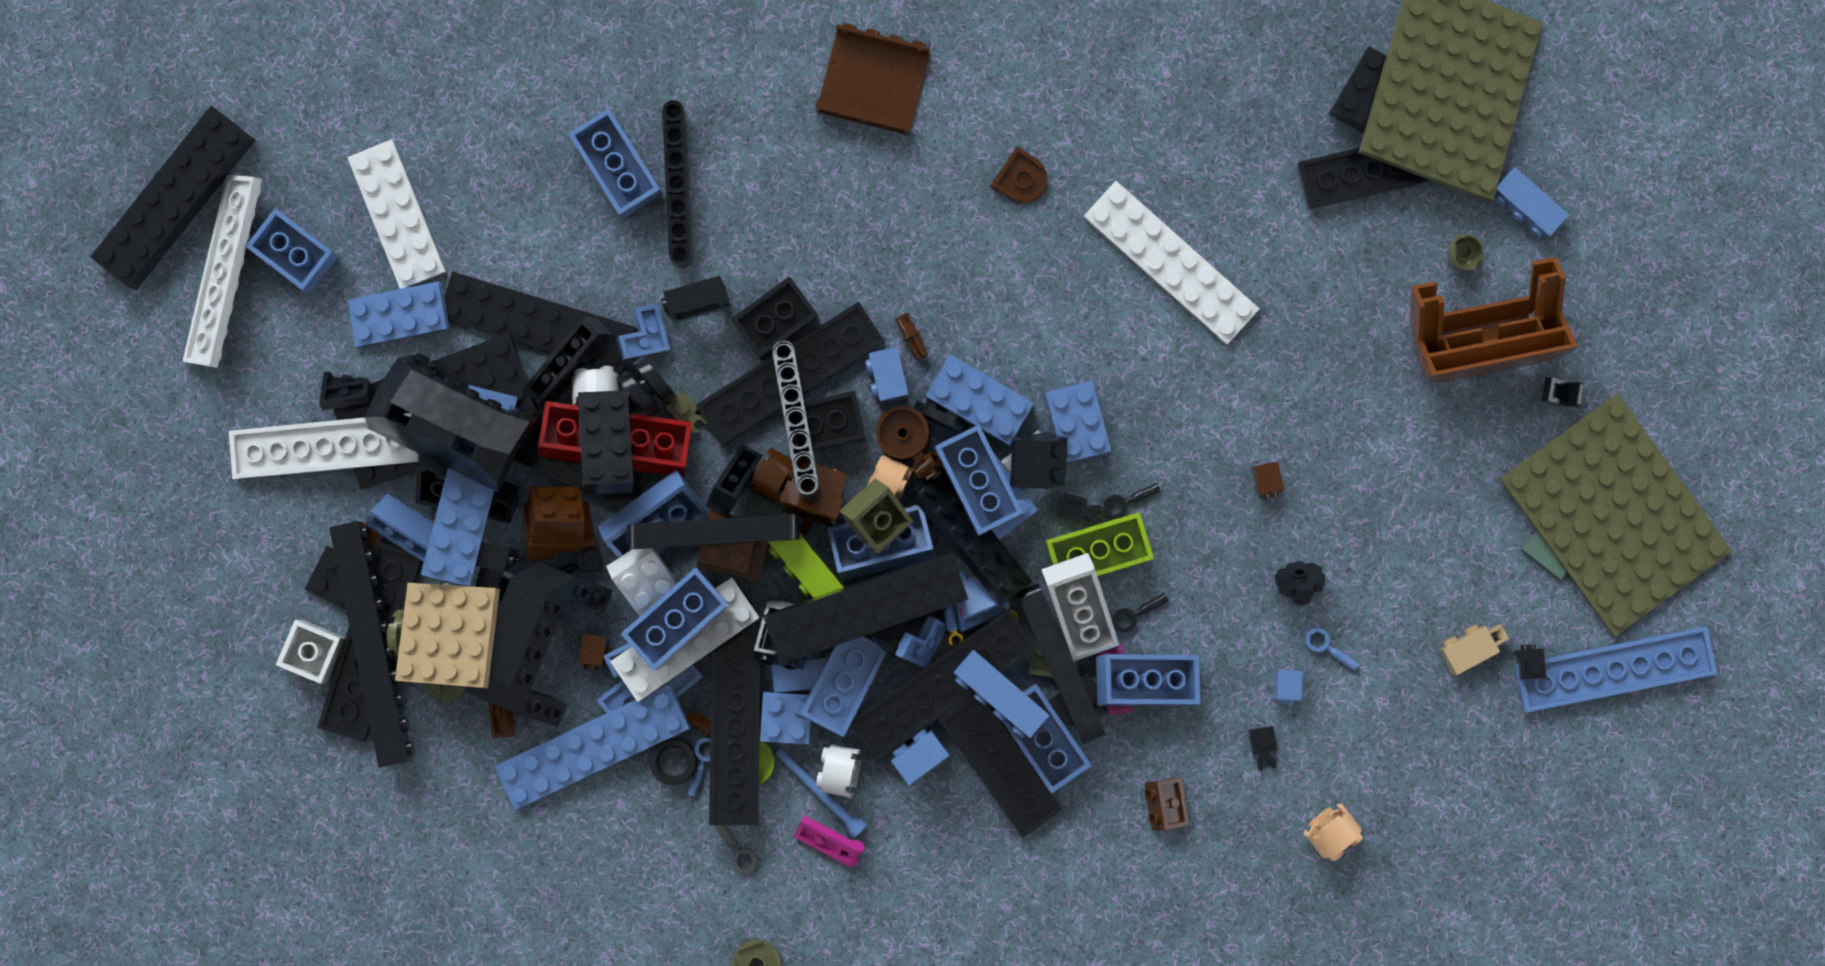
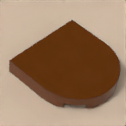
[990,146,1047,204]

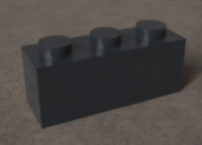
[706,444,763,518]

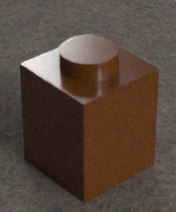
[1251,461,1284,499]
[578,634,610,670]

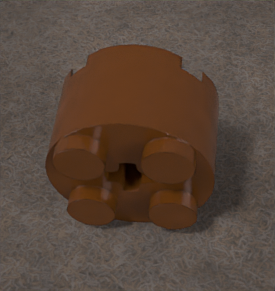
[749,447,794,504]

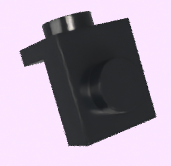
[1542,377,1584,407]
[1514,644,1546,680]

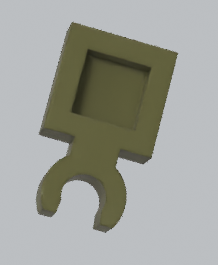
[665,391,707,434]

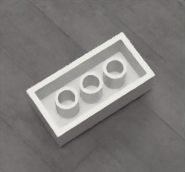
[1041,553,1119,662]

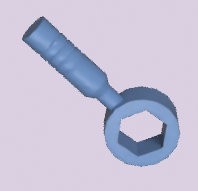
[1305,628,1359,671]
[687,737,710,797]

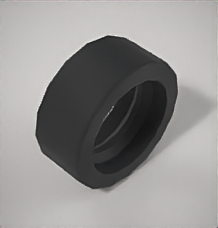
[650,738,697,785]

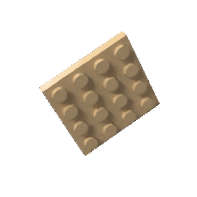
[395,583,500,688]

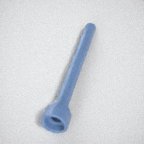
[775,749,867,839]

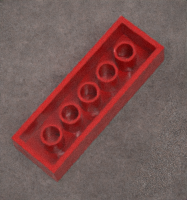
[538,401,692,478]

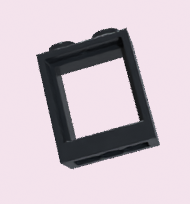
[661,276,730,321]
[754,598,807,670]

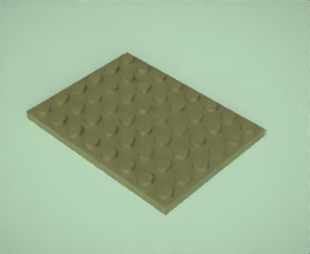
[1359,0,1543,202]
[1498,393,1732,637]

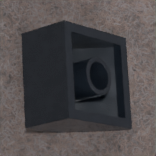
[1010,432,1068,489]

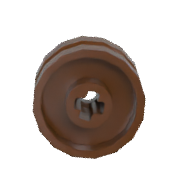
[875,405,932,463]

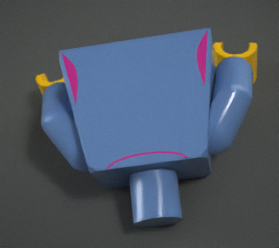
[944,571,1018,647]

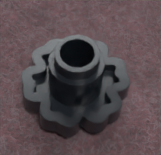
[1275,561,1326,605]

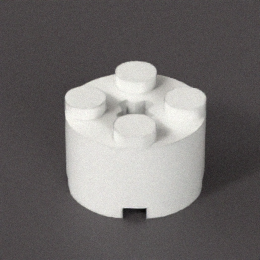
[572,366,621,406]
[816,744,862,798]

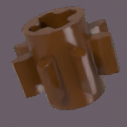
[912,450,942,480]

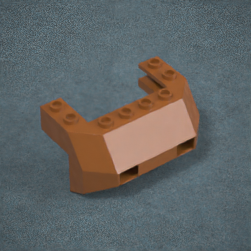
[1410,257,1578,382]

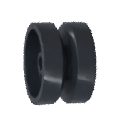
[616,355,677,416]

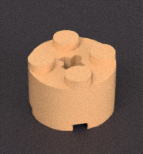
[868,455,913,501]
[1304,804,1363,861]

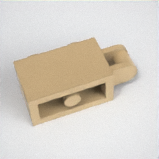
[1438,623,1510,675]

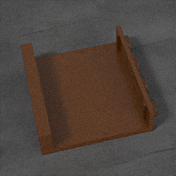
[815,23,930,135]

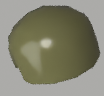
[1447,234,1483,271]

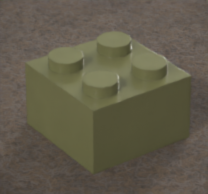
[839,479,913,554]

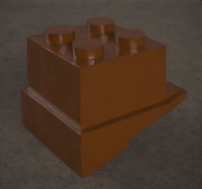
[780,463,847,535]
[521,487,595,561]
[696,510,768,581]

